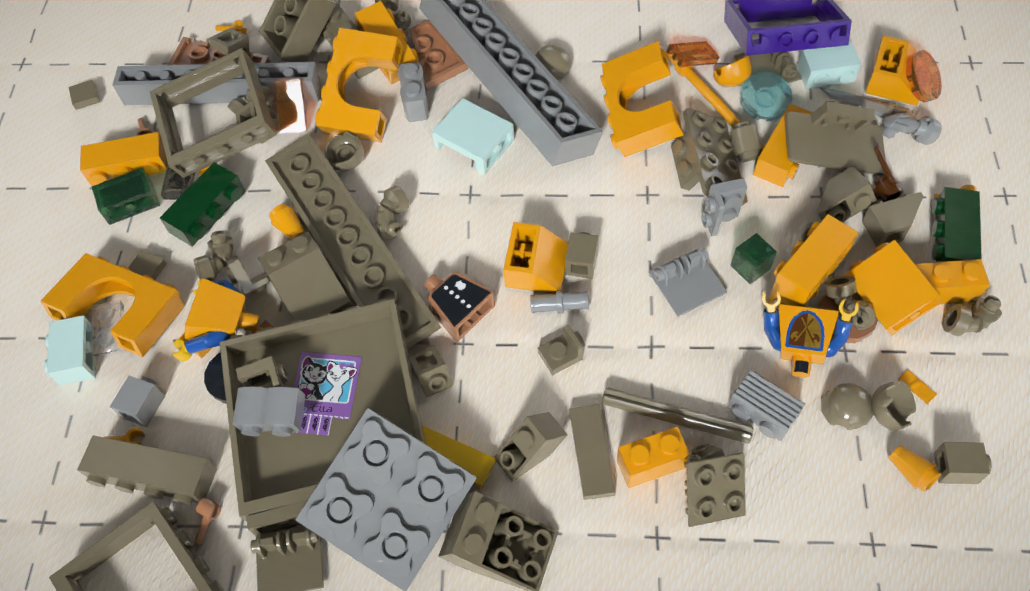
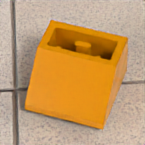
[865,35,927,106]
[503,222,568,294]

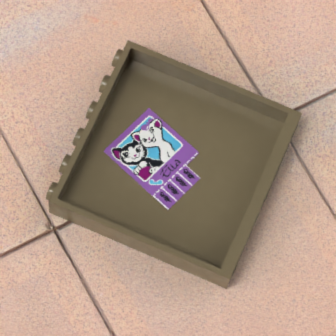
[220,299,427,520]

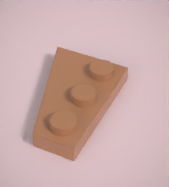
[409,20,468,90]

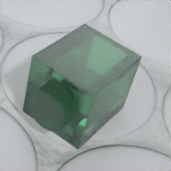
[731,233,777,284]

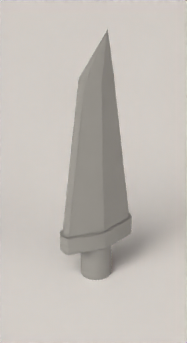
[820,87,907,119]

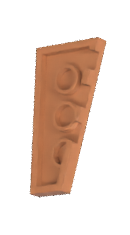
[168,37,270,65]

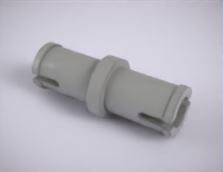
[530,291,589,314]

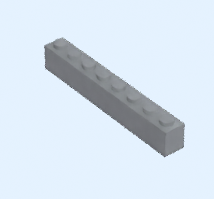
[112,62,321,105]

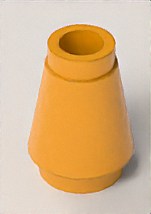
[269,204,306,240]
[889,445,941,492]

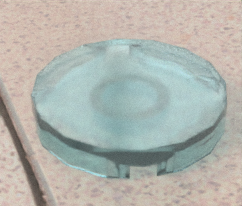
[740,72,792,121]

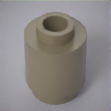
[730,121,762,163]

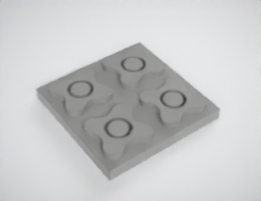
[296,408,477,591]

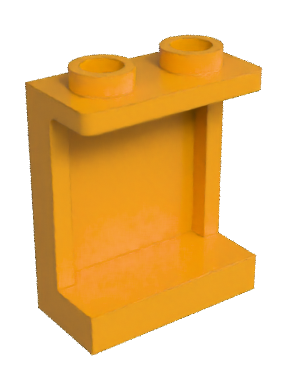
[844,240,943,336]

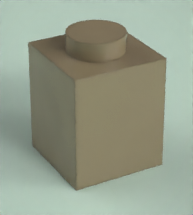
[565,232,598,279]
[933,442,992,484]

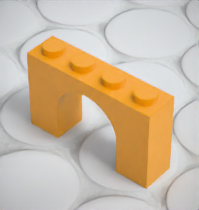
[315,28,404,143]
[600,41,684,157]
[40,253,184,357]

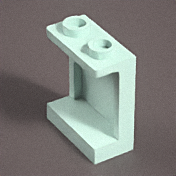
[432,98,514,175]

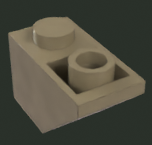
[817,166,877,222]
[862,192,923,247]
[494,412,568,482]

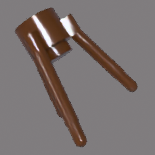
[843,146,904,202]

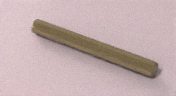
[602,387,754,443]

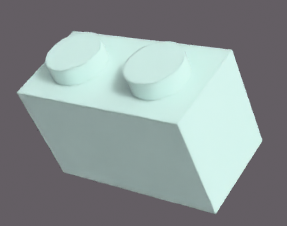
[797,42,861,89]
[44,315,96,385]

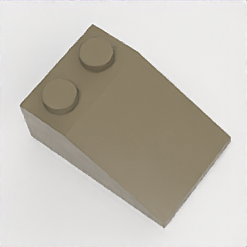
[258,231,352,321]

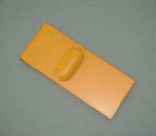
[898,370,937,404]

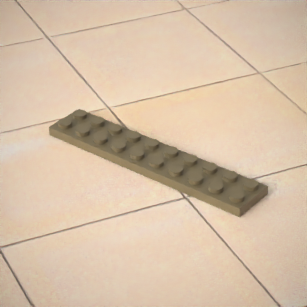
[265,134,441,350]

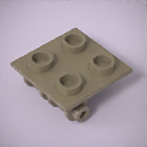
[734,52,802,93]
[684,452,746,527]
[251,526,324,591]

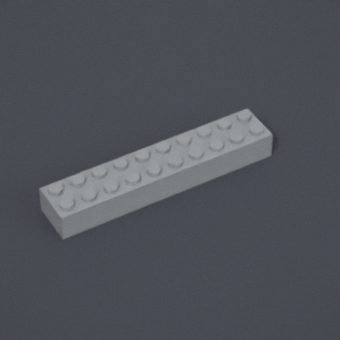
[419,0,603,167]

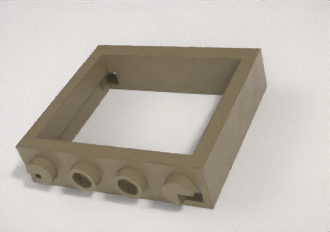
[150,48,277,178]
[49,502,224,591]

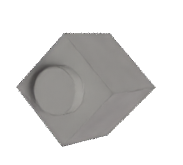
[110,376,165,427]

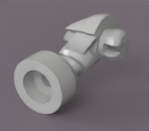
[882,113,942,145]

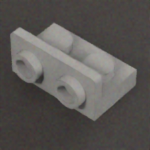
[701,178,747,236]

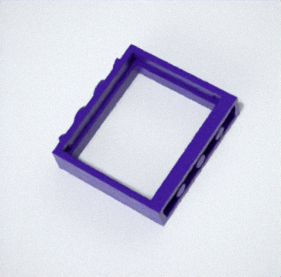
[724,0,852,56]

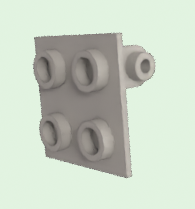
[649,248,727,316]

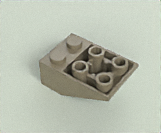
[438,491,559,591]

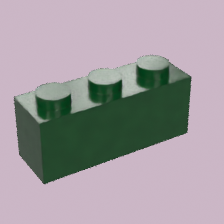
[160,162,245,247]
[932,187,982,262]

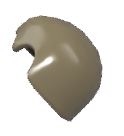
[535,44,572,79]
[324,131,364,171]
[872,380,916,431]
[821,383,874,430]

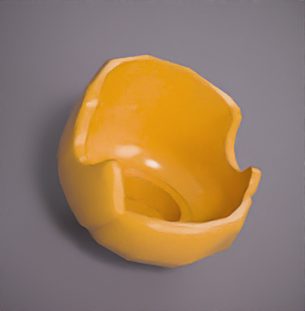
[713,55,752,87]

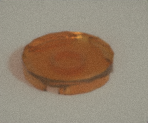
[906,50,942,103]

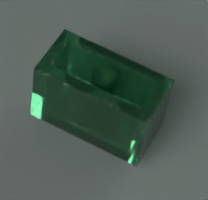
[91,168,160,225]

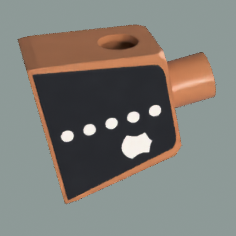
[425,272,495,342]

